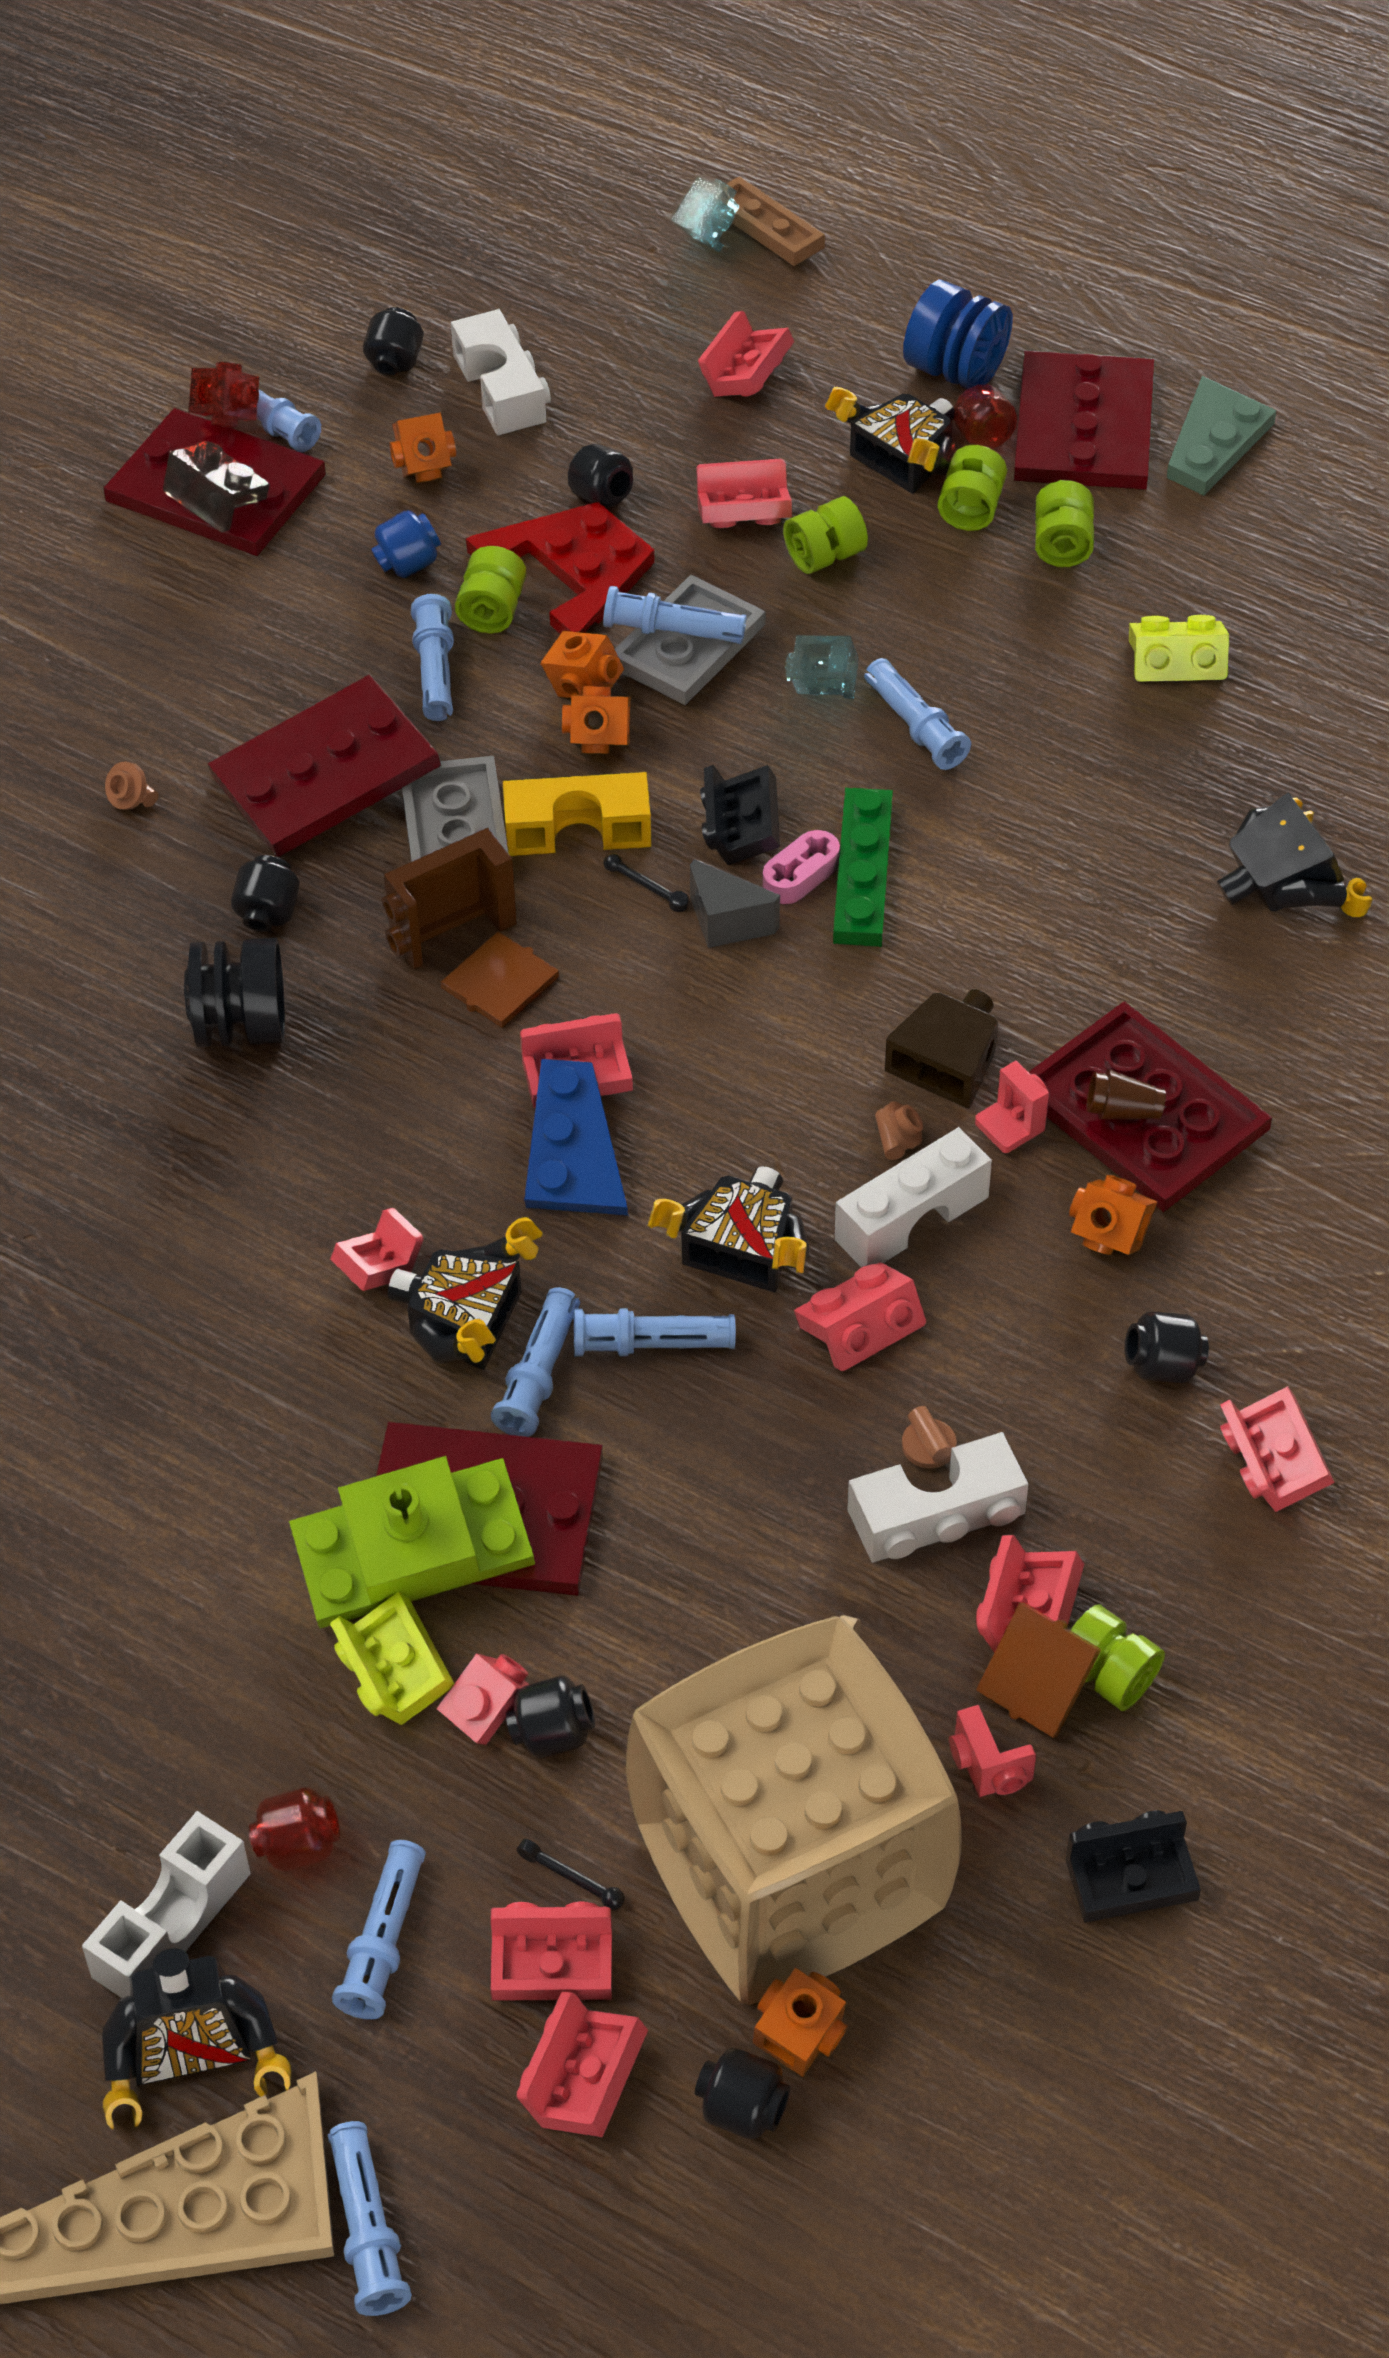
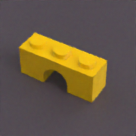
[503,772,651,856]

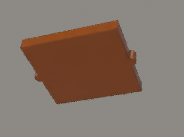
[441,932,559,1028]
[976,1602,1101,1738]

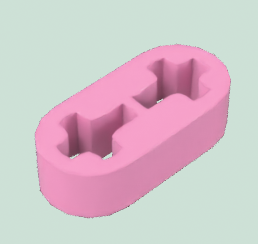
[763,830,840,905]

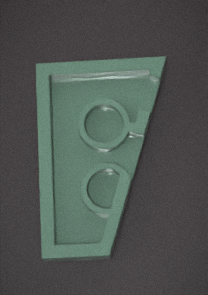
[1167,376,1276,496]

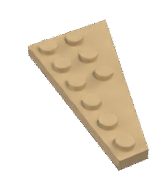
[0,2072,334,2304]

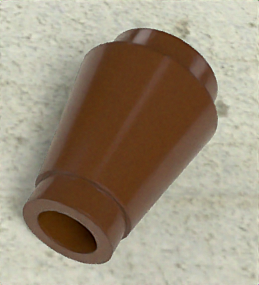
[1087,1069,1166,1120]

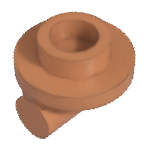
[105,762,159,810]
[875,1101,923,1160]
[902,1406,957,1469]

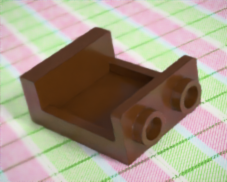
[381,828,517,969]

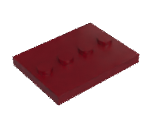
[1014,350,1154,490]
[103,408,326,556]
[207,674,441,857]
[1029,1001,1272,1213]
[376,1422,603,1596]

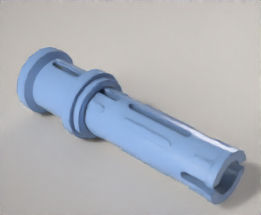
[208,367,321,452]
[603,586,747,644]
[411,594,454,721]
[864,658,971,770]
[491,1287,580,1437]
[574,1308,736,1357]
[332,1840,426,2019]
[327,2121,412,2316]

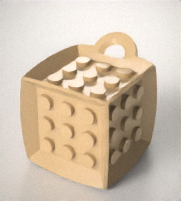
[626,1615,962,2005]

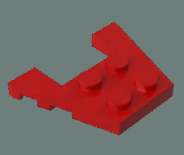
[466,502,655,634]

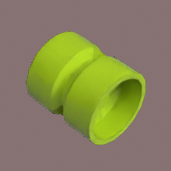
[937,445,1007,531]
[1035,480,1094,567]
[783,496,868,574]
[455,546,526,634]
[1070,1604,1165,1711]

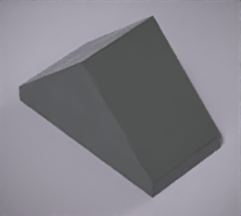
[690,859,780,948]

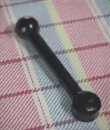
[603,853,688,912]
[516,1838,625,1911]

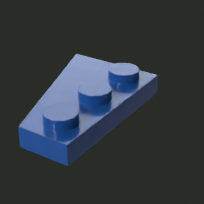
[524,1059,629,1216]

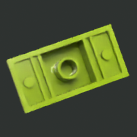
[289,1456,535,1629]

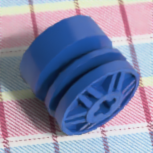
[903,279,1013,392]

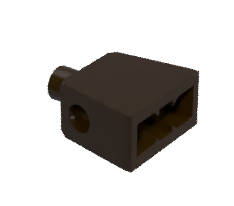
[885,989,998,1109]

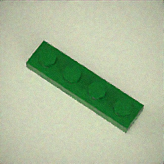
[833,787,893,947]

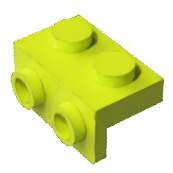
[1129,615,1229,682]
[330,1592,454,1725]

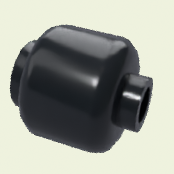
[363,307,424,375]
[568,444,633,508]
[231,855,300,932]
[1124,1312,1209,1383]
[506,1676,595,1759]
[695,2048,791,2140]

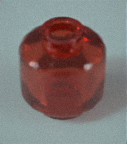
[954,384,1017,450]
[249,1787,340,1872]

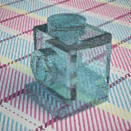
[671,176,739,252]
[785,635,859,699]

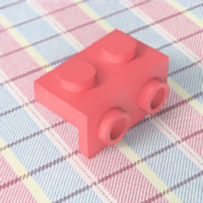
[698,311,794,397]
[696,459,792,528]
[520,1013,633,1108]
[794,1262,926,1371]
[1220,1386,1335,1512]
[976,1535,1084,1653]
[490,1901,612,2001]
[517,1992,648,2137]

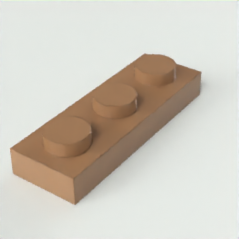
[709,176,825,266]

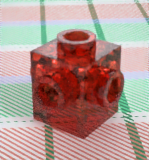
[188,362,260,428]

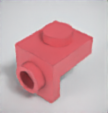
[975,1060,1049,1153]
[330,1208,423,1291]
[437,1653,529,1745]
[949,1705,1036,1798]

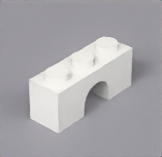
[451,309,551,436]
[834,1127,992,1268]
[848,1432,1028,1563]
[82,1811,251,1998]

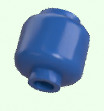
[371,510,441,578]

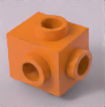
[390,412,456,483]
[540,631,624,698]
[562,686,631,754]
[1069,1175,1157,1255]
[752,1967,848,2077]

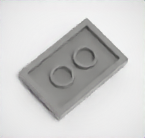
[615,575,766,705]
[402,756,509,862]

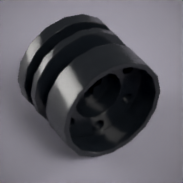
[184,938,285,1047]

